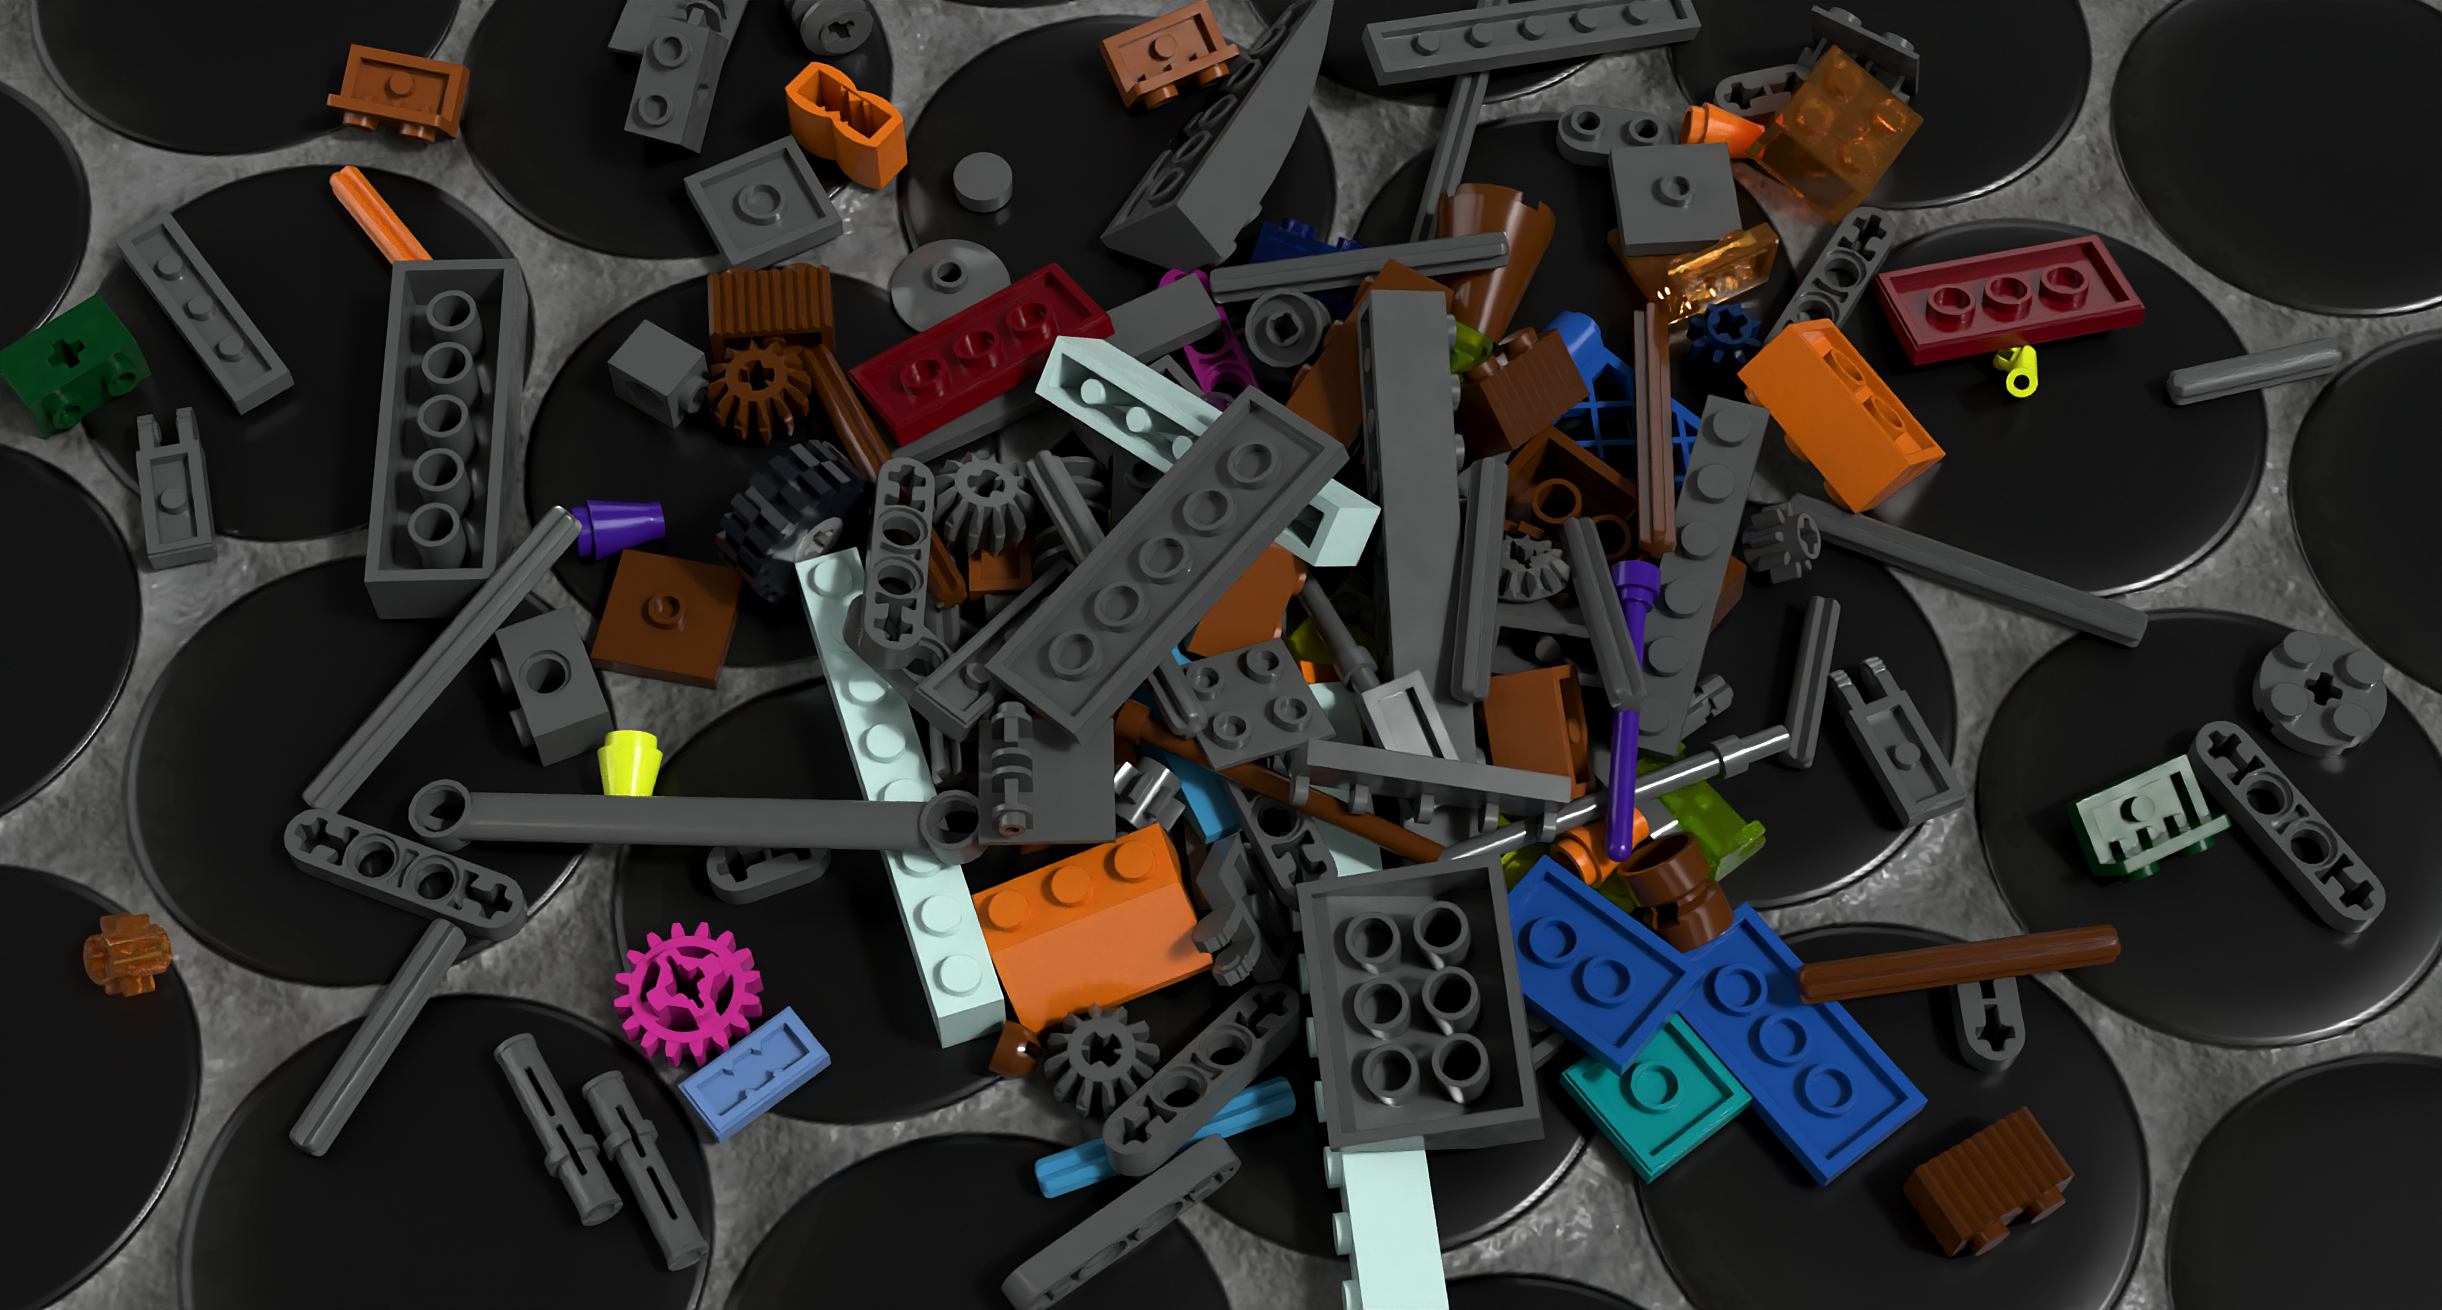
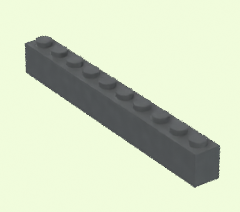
[1356,289,1486,869]

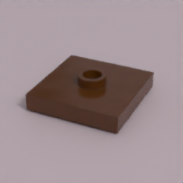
[590,549,747,690]

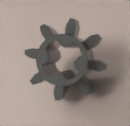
[1742,502,1821,584]
[1114,756,1186,834]

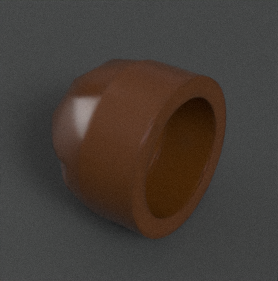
[988,1019,1043,1078]

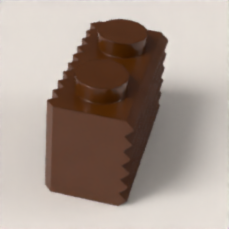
[707,263,836,363]
[1454,326,1590,459]
[1903,1106,2075,1257]

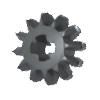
[932,451,1036,558]
[1044,1002,1160,1120]

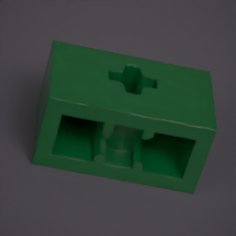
[0,293,152,440]

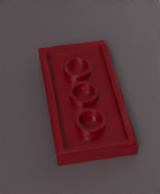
[1871,234,2145,366]
[845,263,1115,447]

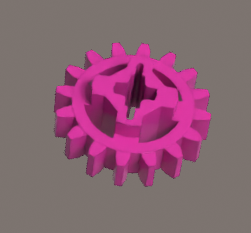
[613,922,763,1069]

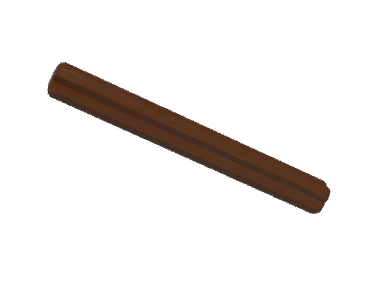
[1795,923,2121,1005]

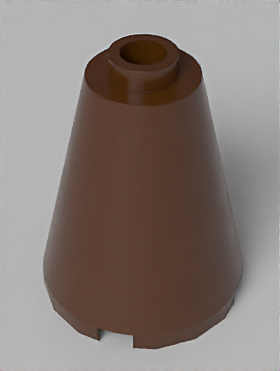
[1437,183,1556,360]

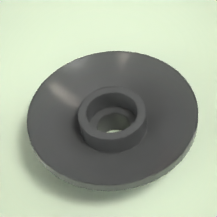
[891,239,1011,334]

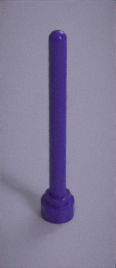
[1605,560,1661,862]

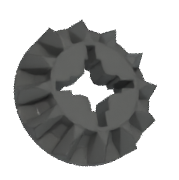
[1498,535,1570,602]

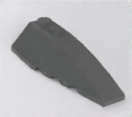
[1100,0,1334,273]

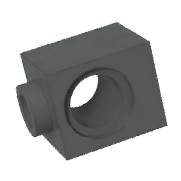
[607,319,710,429]

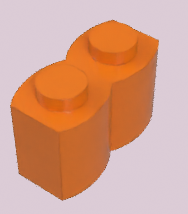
[785,62,908,190]

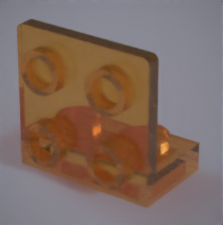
[1607,222,1780,326]

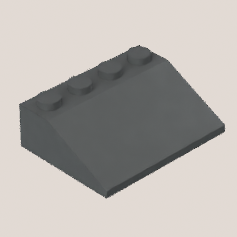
[1296,852,1545,1152]

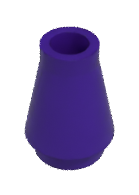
[569,499,665,562]

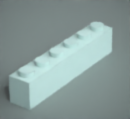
[1035,336,1382,567]

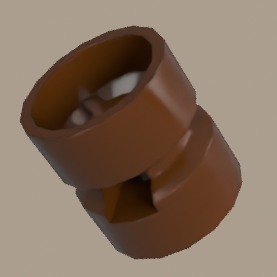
[1617,831,1736,953]

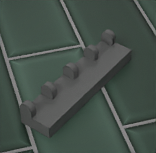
[1289,738,1571,843]

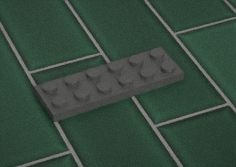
[984,384,1350,747]

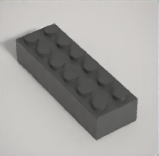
[364,258,529,619]

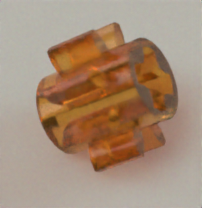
[83,912,172,997]

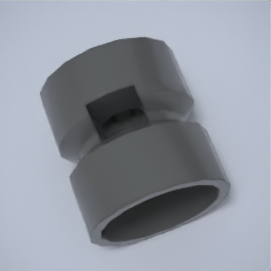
[1245,288,1337,374]

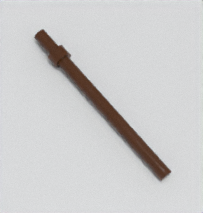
[1110,698,1445,864]

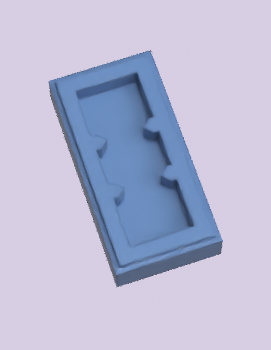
[678,1006,831,1144]

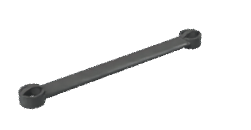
[408,779,989,865]

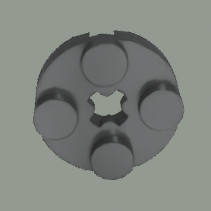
[2252,630,2387,757]

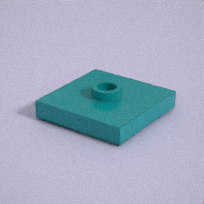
[1559,1013,1753,1184]

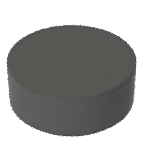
[953,152,1013,213]

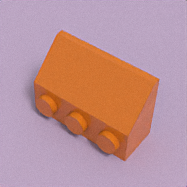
[1737,318,1946,514]
[971,822,1215,1036]

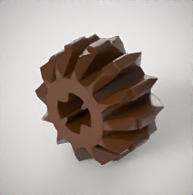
[706,338,812,446]

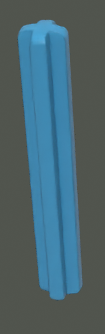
[1035,1076,1296,1198]

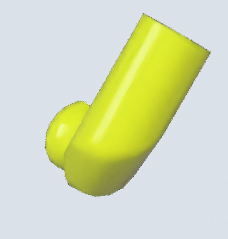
[1992,345,2038,399]

